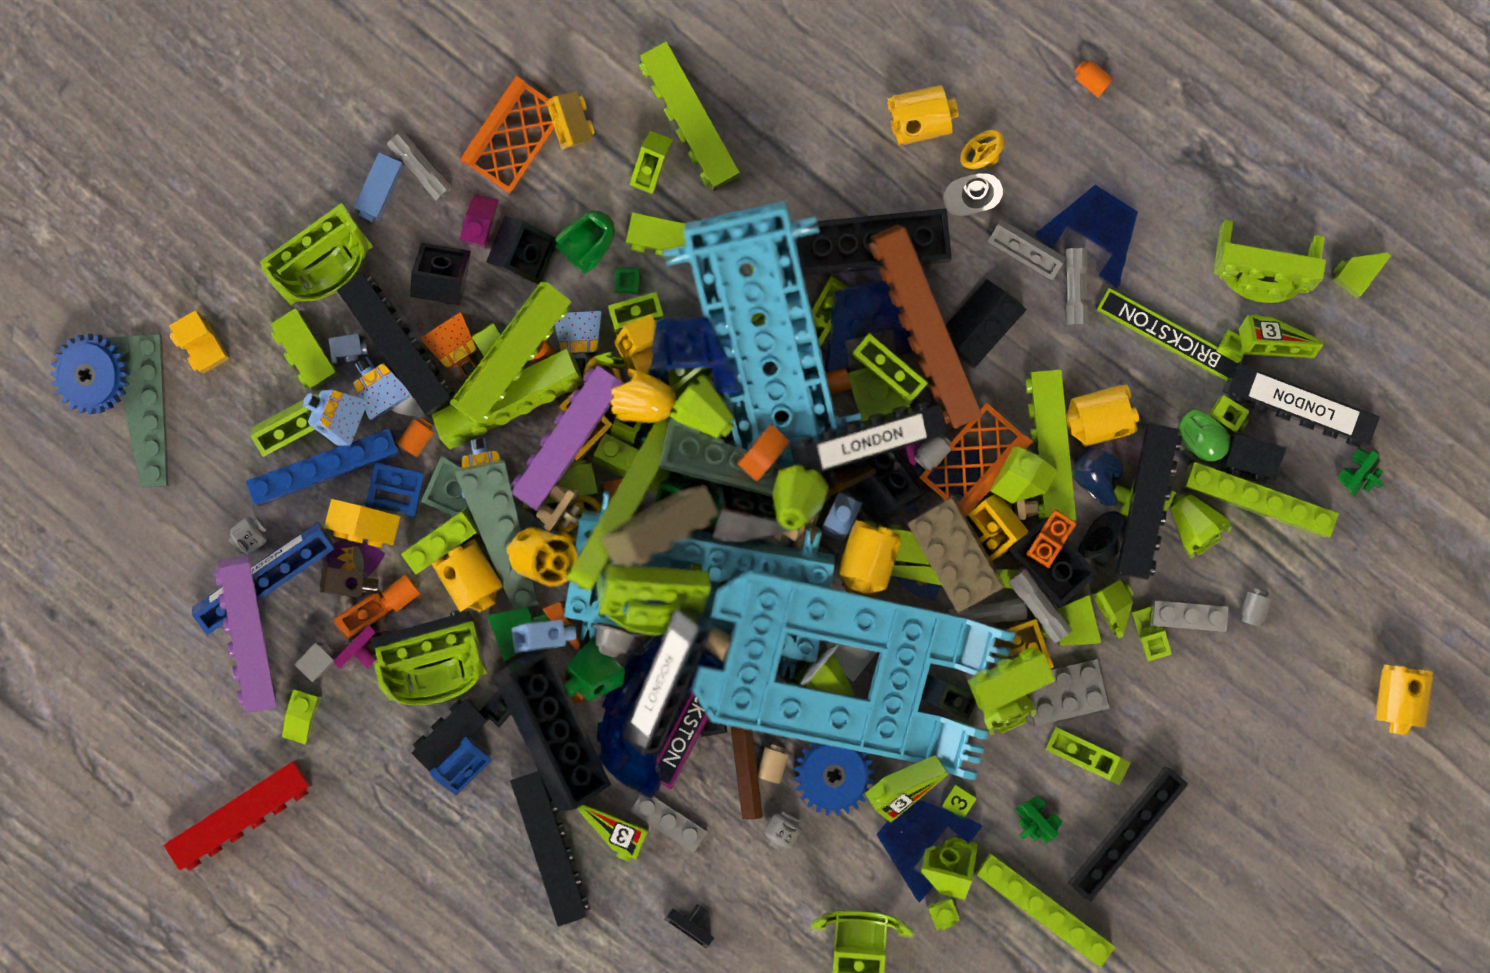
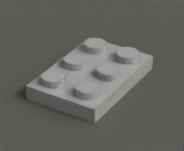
[1027,659,1110,726]

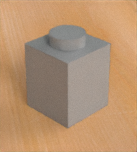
[294,642,336,682]

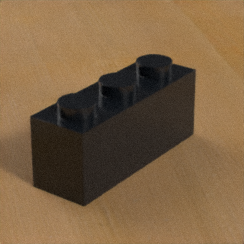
[411,699,489,772]

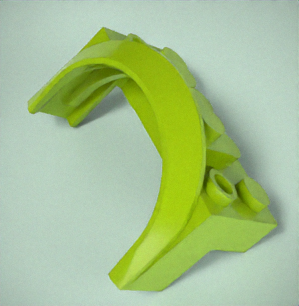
[260,203,373,305]
[1213,219,1326,303]
[597,558,710,635]
[374,621,488,705]

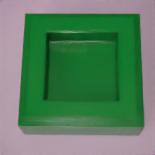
[614,267,641,294]

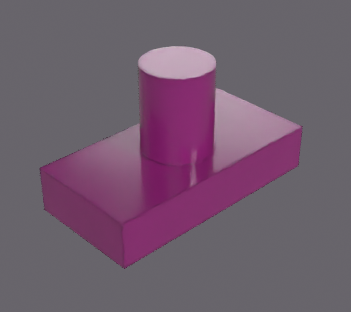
[333,625,379,669]

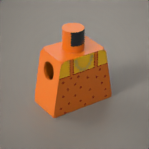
[420,312,479,377]

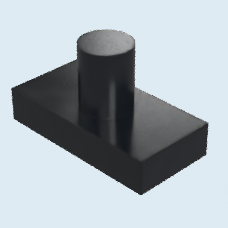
[664,904,714,949]

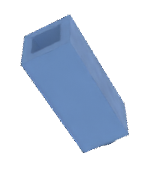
[354,153,405,222]

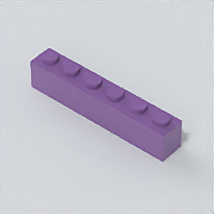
[511,365,624,511]
[214,556,276,713]

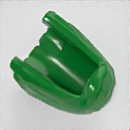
[555,210,615,274]

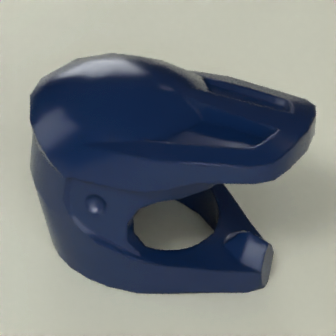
[1072,448,1124,506]

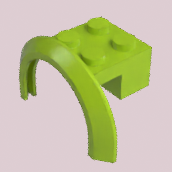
[596,292,696,369]
[810,910,914,973]

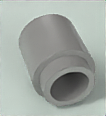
[914,435,951,471]
[1241,588,1272,627]

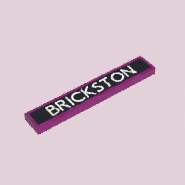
[649,655,724,789]

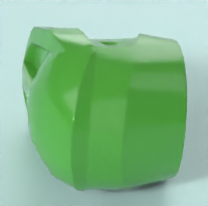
[1177,410,1231,461]

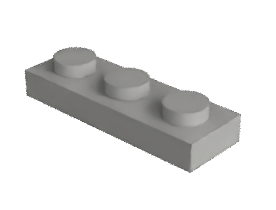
[988,219,1066,280]
[1150,600,1228,632]
[630,790,708,853]

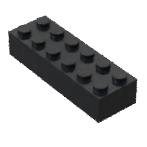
[796,208,952,277]
[336,273,455,418]
[493,650,611,811]

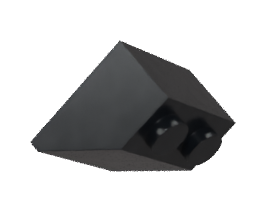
[486,216,557,285]
[410,243,471,305]
[1221,435,1287,483]

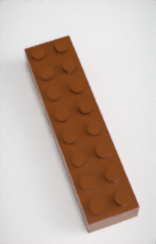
[868,224,982,429]

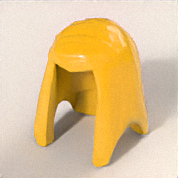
[610,369,677,423]

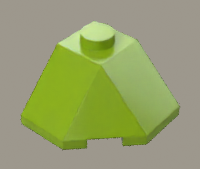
[990,446,1058,503]
[1091,579,1134,639]
[921,837,978,900]

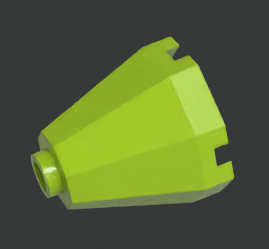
[669,375,735,438]
[772,465,828,530]
[1170,494,1232,559]
[791,649,855,696]
[983,695,1036,735]

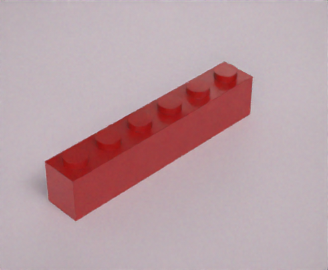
[163,760,312,871]

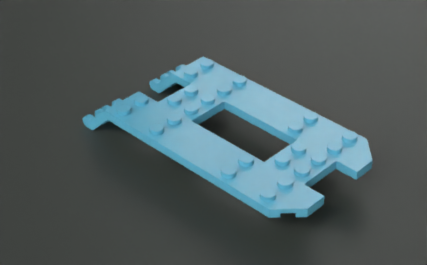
[692,570,1016,780]

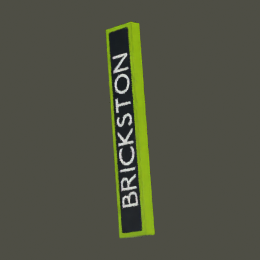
[1096,288,1242,382]

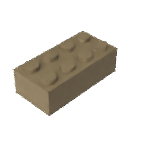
[600,486,718,567]
[907,496,1005,613]

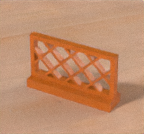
[459,75,554,194]
[919,403,1033,517]

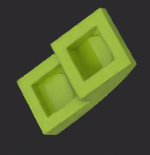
[1130,604,1172,662]

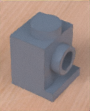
[328,334,369,365]

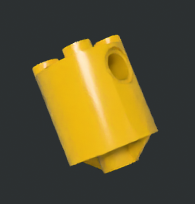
[887,85,959,145]
[1066,385,1139,447]
[838,521,901,595]
[507,527,577,586]
[431,539,504,613]
[1375,665,1434,735]

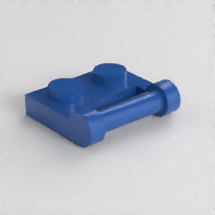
[365,463,425,518]
[429,737,492,795]

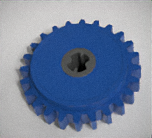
[50,333,130,414]
[794,742,874,816]

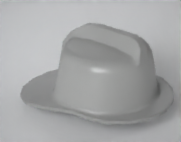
[943,172,1003,216]
[592,624,646,657]

